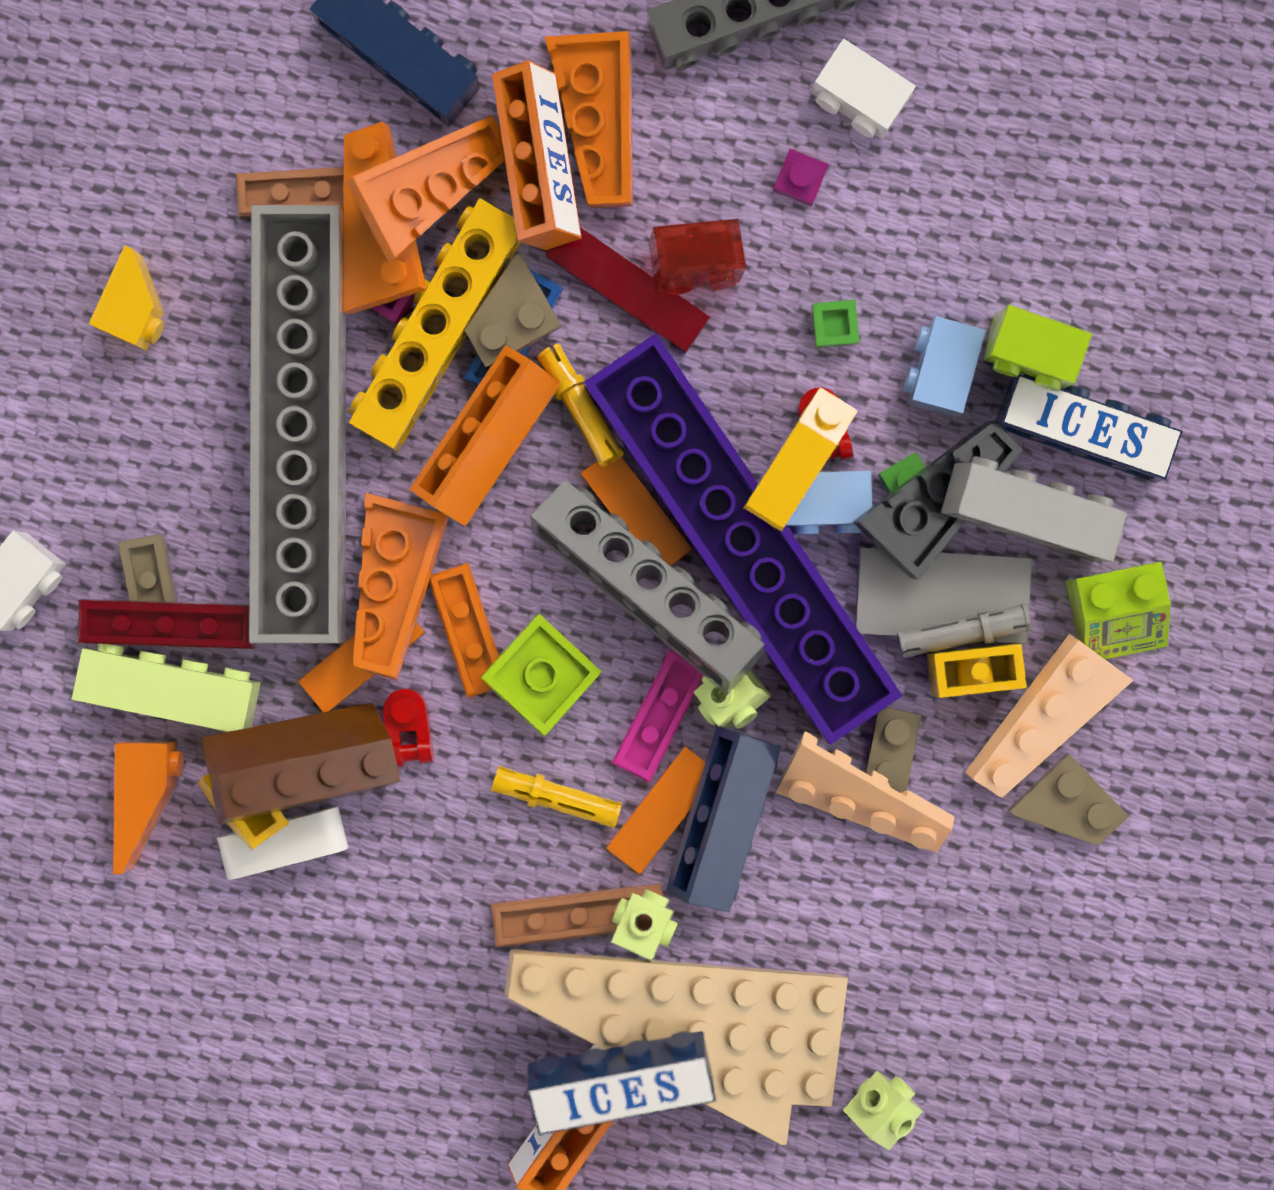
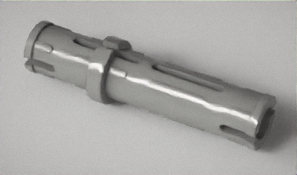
[897,604,1032,659]

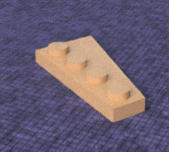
[965,634,1133,798]
[776,731,954,853]

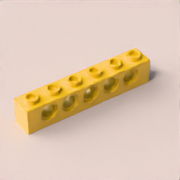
[348,198,521,452]

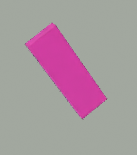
[612,649,704,783]

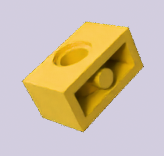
[926,644,1027,698]

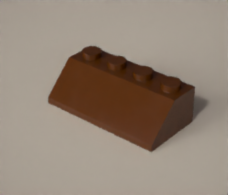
[201,703,400,825]

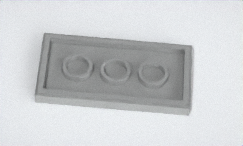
[855,548,1032,644]

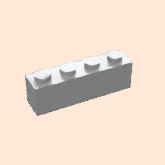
[941,457,1127,562]

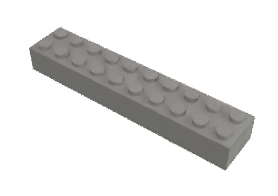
[249,205,347,643]

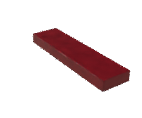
[545,227,710,354]
[78,599,255,649]

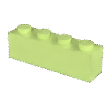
[71,644,261,732]

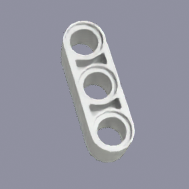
[217,806,348,880]

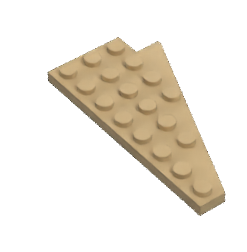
[504,950,848,1145]

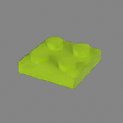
[479,614,602,736]

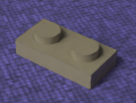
[118,534,178,602]
[864,707,921,793]

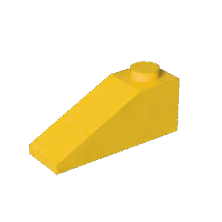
[744,387,857,531]

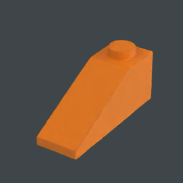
[113,741,184,874]

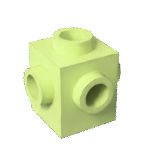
[694,669,771,729]
[611,889,678,961]
[843,1071,923,1150]

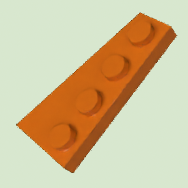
[544,31,633,208]
[346,115,505,262]
[343,121,427,315]
[353,493,449,680]

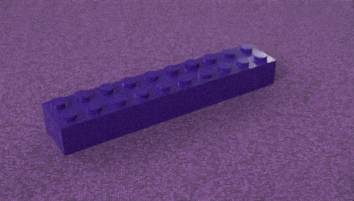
[583,333,903,745]

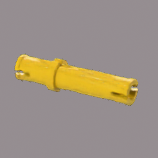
[537,344,624,467]
[491,765,622,829]

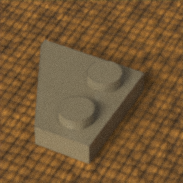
[465,253,562,369]
[1007,753,1129,846]

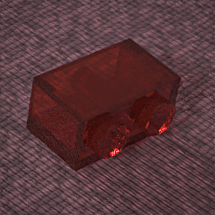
[648,218,747,295]

